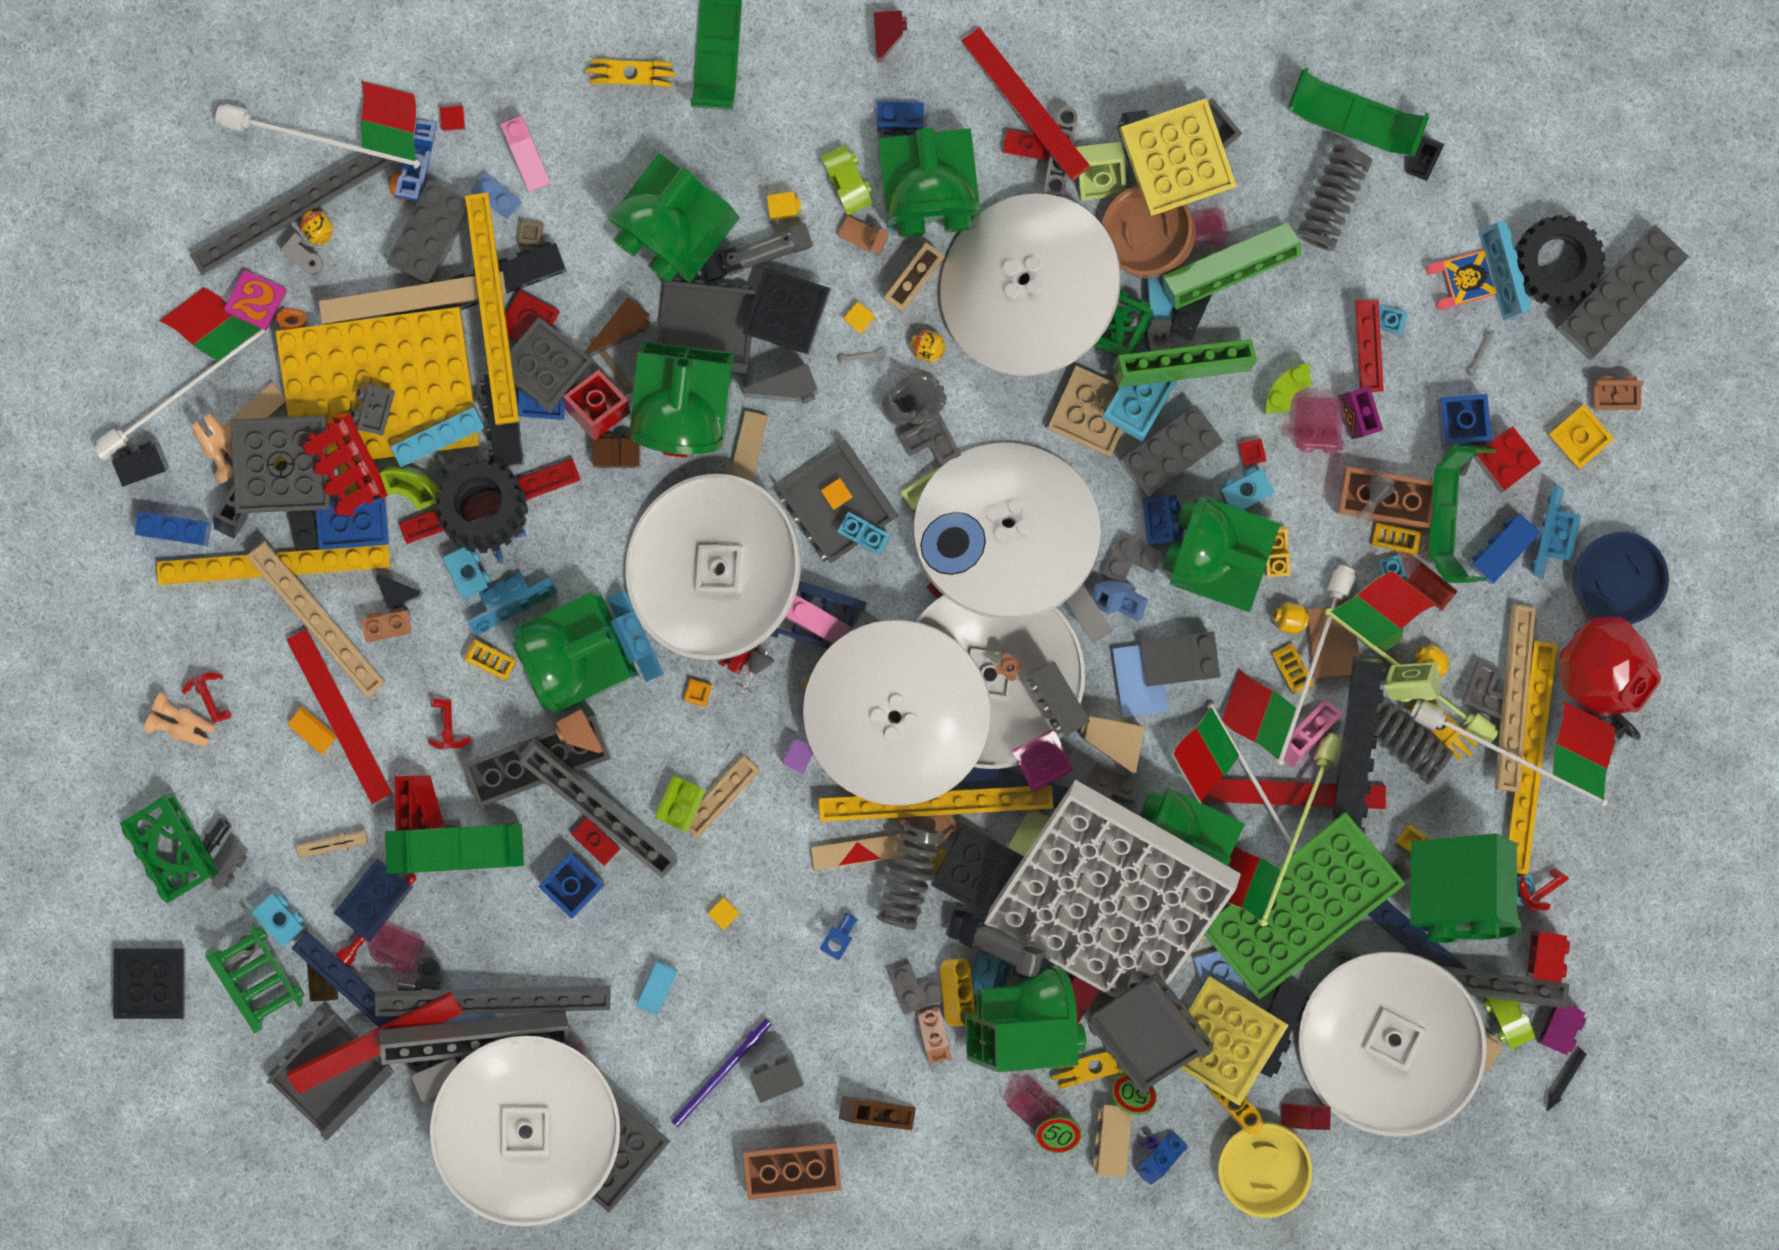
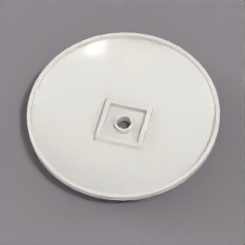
[940,193,1121,376]
[626,474,801,660]
[915,595,1085,769]
[803,620,991,805]
[1299,951,1487,1137]
[430,1036,620,1227]

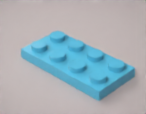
[1479,221,1530,321]
[1102,344,1178,441]

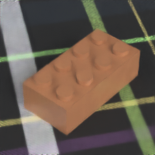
[1336,467,1434,530]
[743,1141,842,1200]

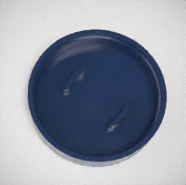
[1573,532,1669,624]

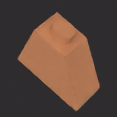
[555,709,604,753]

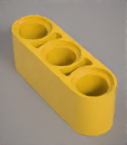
[940,959,975,1027]
[1209,1087,1263,1135]

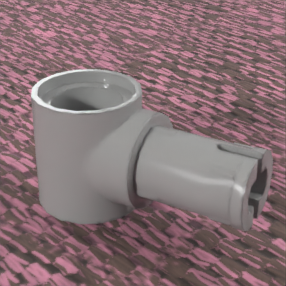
[225,931,261,971]

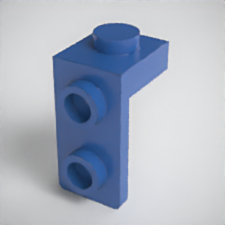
[1134,1131,1188,1185]

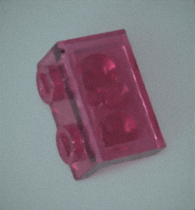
[1192,210,1230,249]
[370,925,425,973]
[1006,1079,1064,1131]

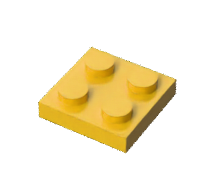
[1548,404,1614,470]

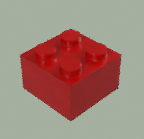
[563,370,630,440]
[1473,426,1541,493]
[1526,930,1570,982]

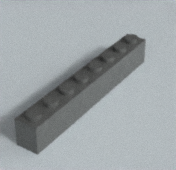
[519,738,678,878]
[378,1011,570,1065]

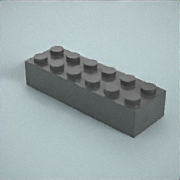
[1556,225,1689,360]
[463,715,612,808]

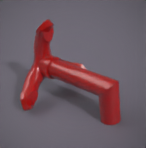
[182,672,232,723]
[428,698,472,750]
[1519,868,1569,912]

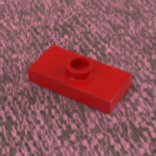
[1003,130,1050,162]
[571,817,621,866]

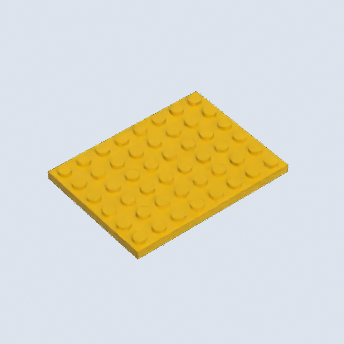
[275,307,480,463]

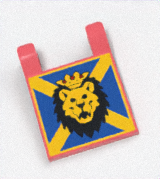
[1426,250,1497,311]

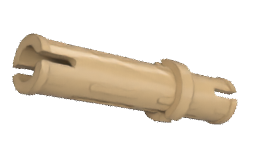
[296,830,368,858]

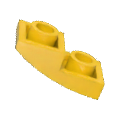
[1266,526,1290,577]

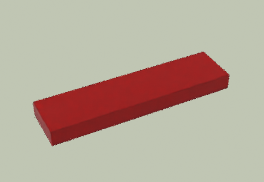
[1354,298,1384,392]

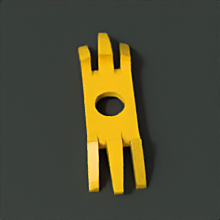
[586,59,676,88]
[1404,699,1478,761]
[1051,1052,1123,1089]

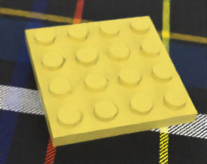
[1119,98,1237,217]
[1181,976,1288,1105]

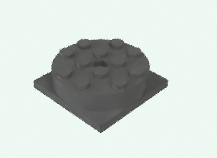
[231,416,330,514]
[592,1088,671,1213]

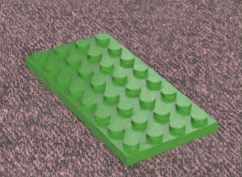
[1204,811,1405,1000]

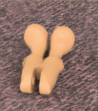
[191,413,233,484]
[143,692,216,748]

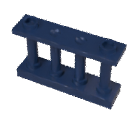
[770,581,867,649]

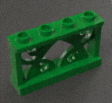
[1093,290,1154,357]
[120,793,219,903]

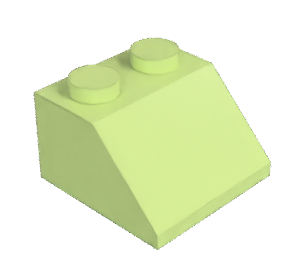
[1076,142,1126,201]
[1384,662,1441,702]

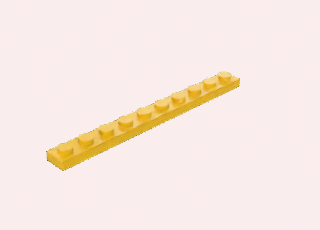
[465,193,520,425]
[157,545,391,585]
[1508,641,1558,875]
[819,785,1053,822]

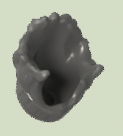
[881,373,947,425]

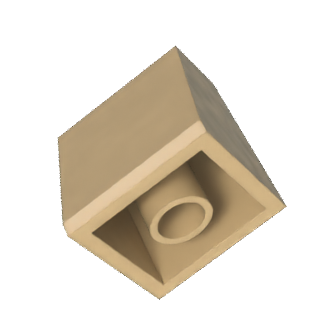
[1080,716,1145,773]

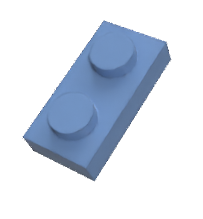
[471,172,522,220]

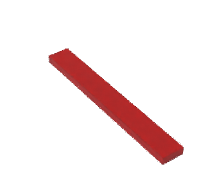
[961,27,1090,181]
[399,458,581,545]
[286,629,393,804]
[1202,779,1386,809]
[287,991,463,1094]

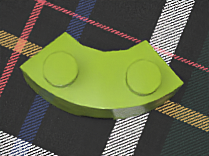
[820,145,873,215]
[1264,363,1311,415]
[380,465,441,510]
[1482,997,1535,1050]

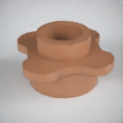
[995,653,1023,681]

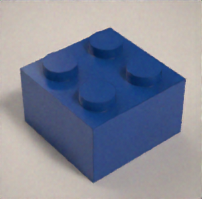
[1437,394,1492,447]
[538,852,606,919]

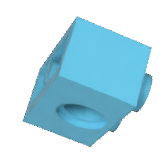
[1219,467,1275,509]
[443,547,491,600]
[251,893,306,947]

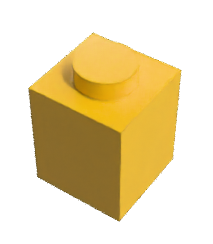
[767,192,802,221]

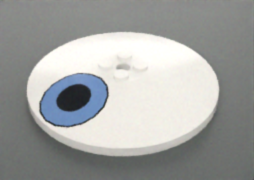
[914,443,1101,619]

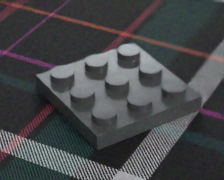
[510,318,594,413]

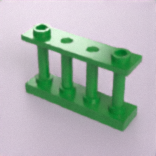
[205,922,305,1034]

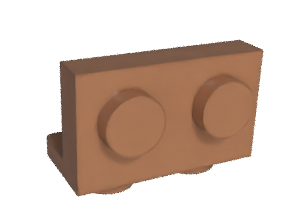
[1593,376,1643,410]
[361,607,412,642]

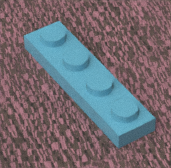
[391,407,485,467]

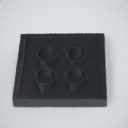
[742,267,831,355]
[930,824,1024,916]
[113,948,185,1019]

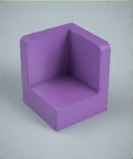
[782,739,813,774]

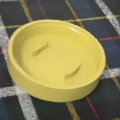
[1218,1122,1313,1218]

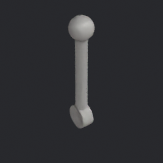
[1467,332,1494,376]
[838,349,886,364]

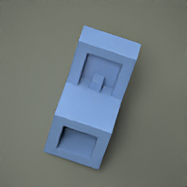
[1092,580,1148,621]

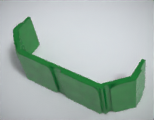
[690,0,742,111]
[1287,68,1429,157]
[1429,446,1496,583]
[385,824,524,874]

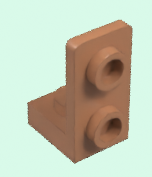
[838,216,889,256]
[917,1006,952,1064]

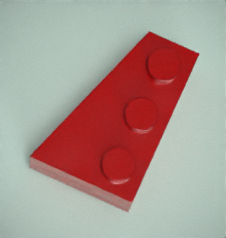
[394,775,445,831]

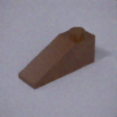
[585,297,651,357]
[838,1095,916,1130]

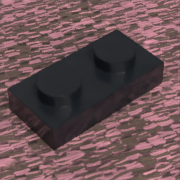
[288,510,319,551]

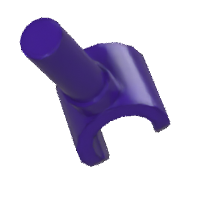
[1139,1132,1159,1149]

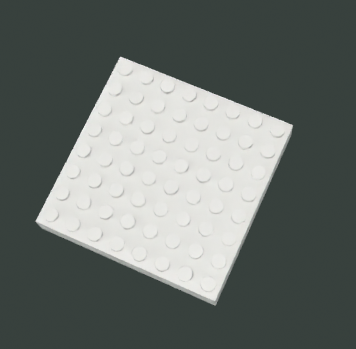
[984,780,1241,998]

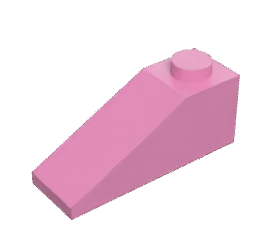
[501,116,550,192]
[785,596,850,644]
[1283,699,1343,768]

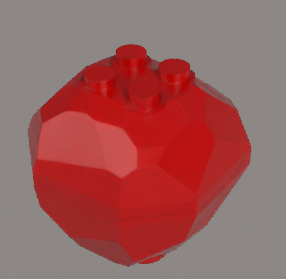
[1559,617,1661,716]

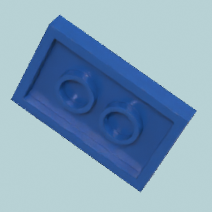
[316,498,390,550]

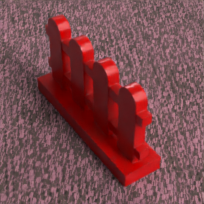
[302,413,390,517]

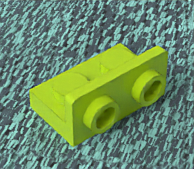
[655,776,706,832]

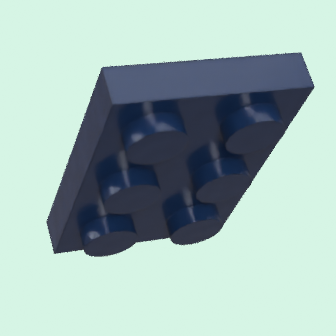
[334,858,413,942]

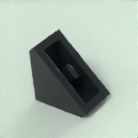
[1406,135,1444,181]
[376,574,423,609]

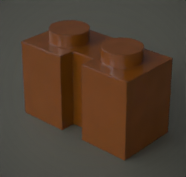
[593,434,641,468]

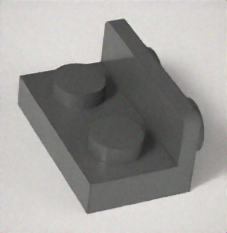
[350,381,395,436]

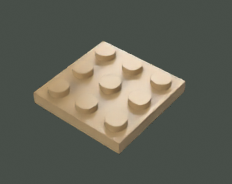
[1047,366,1123,458]

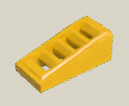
[1371,523,1423,555]
[463,639,517,681]
[1271,643,1314,695]

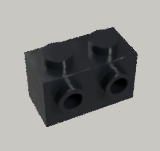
[112,441,169,487]

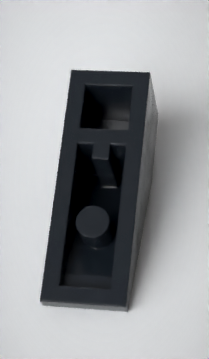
[1170,294,1212,340]
[213,484,249,539]

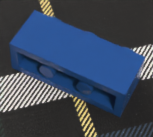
[134,512,212,547]
[1470,514,1541,585]

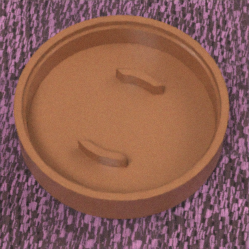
[1102,185,1196,279]

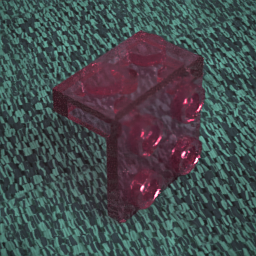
[1294,397,1344,453]

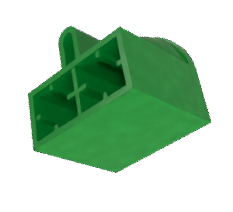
[878,128,980,237]
[606,153,740,283]
[629,341,735,454]
[1162,495,1281,612]
[513,592,639,713]
[1139,787,1245,866]
[1410,833,1521,943]
[965,965,1087,1072]

